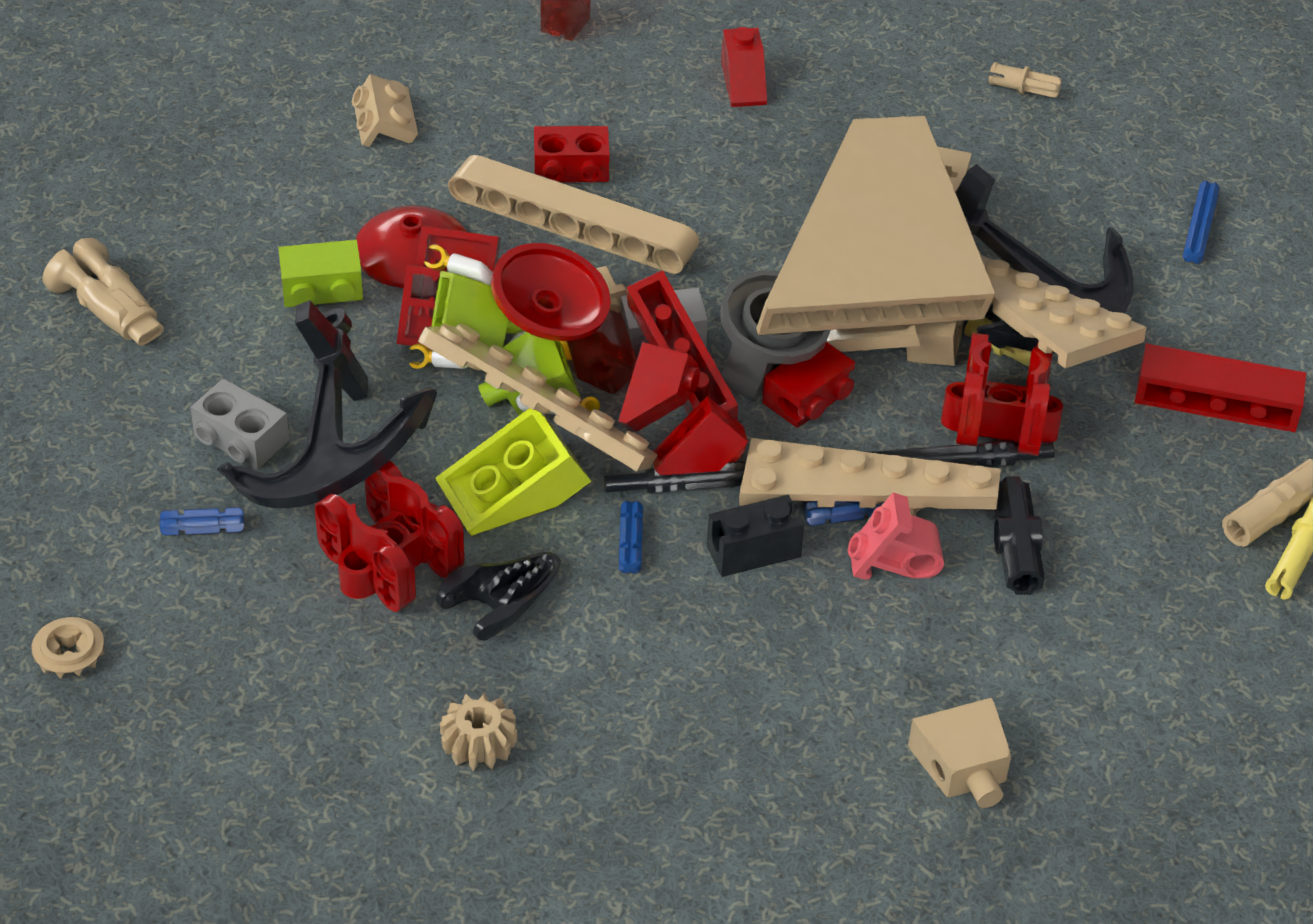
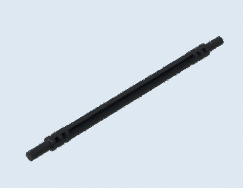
[604,440,1055,493]

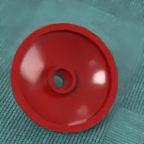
[356,205,467,288]
[491,243,611,341]

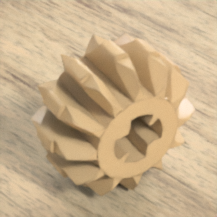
[440,692,517,771]

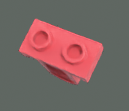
[848,492,944,580]

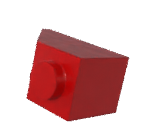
[721,27,767,107]
[618,342,700,432]
[653,396,748,475]

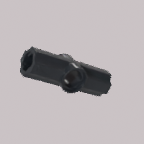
[994,476,1045,595]

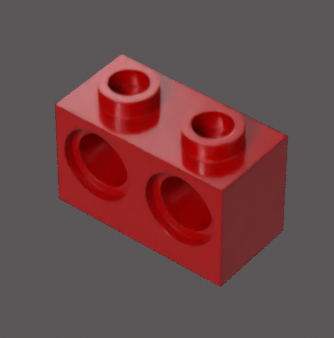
[534,126,610,183]

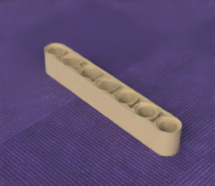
[448,155,699,274]

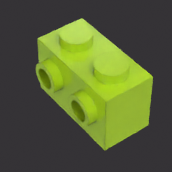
[278,240,363,307]

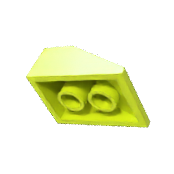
[435,408,592,536]

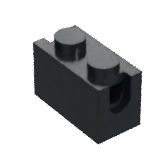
[707,494,804,577]

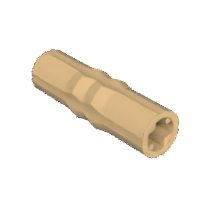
[1222,459,1313,547]

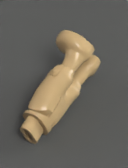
[42,238,164,346]

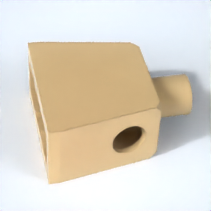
[908,698,1011,808]

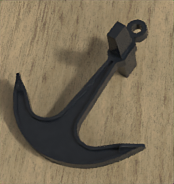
[955,164,1133,353]
[217,300,437,509]

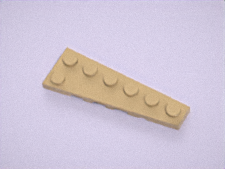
[418,323,658,471]
[739,438,1001,509]

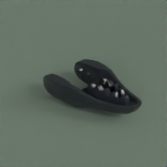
[436,552,561,641]

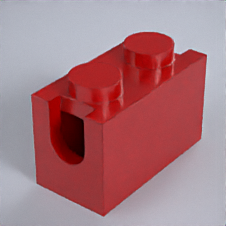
[762,342,855,428]

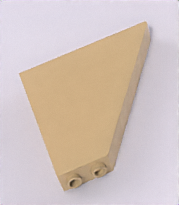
[756,116,995,335]

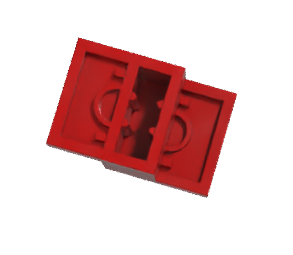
[396,226,501,346]

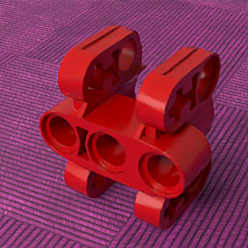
[941,333,1064,456]
[315,460,465,612]

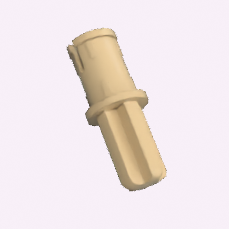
[988,62,1062,98]

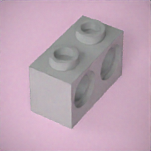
[190,379,289,469]

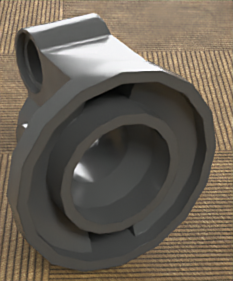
[720,270,831,402]

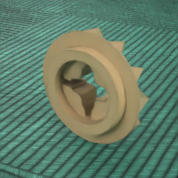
[32,617,104,679]

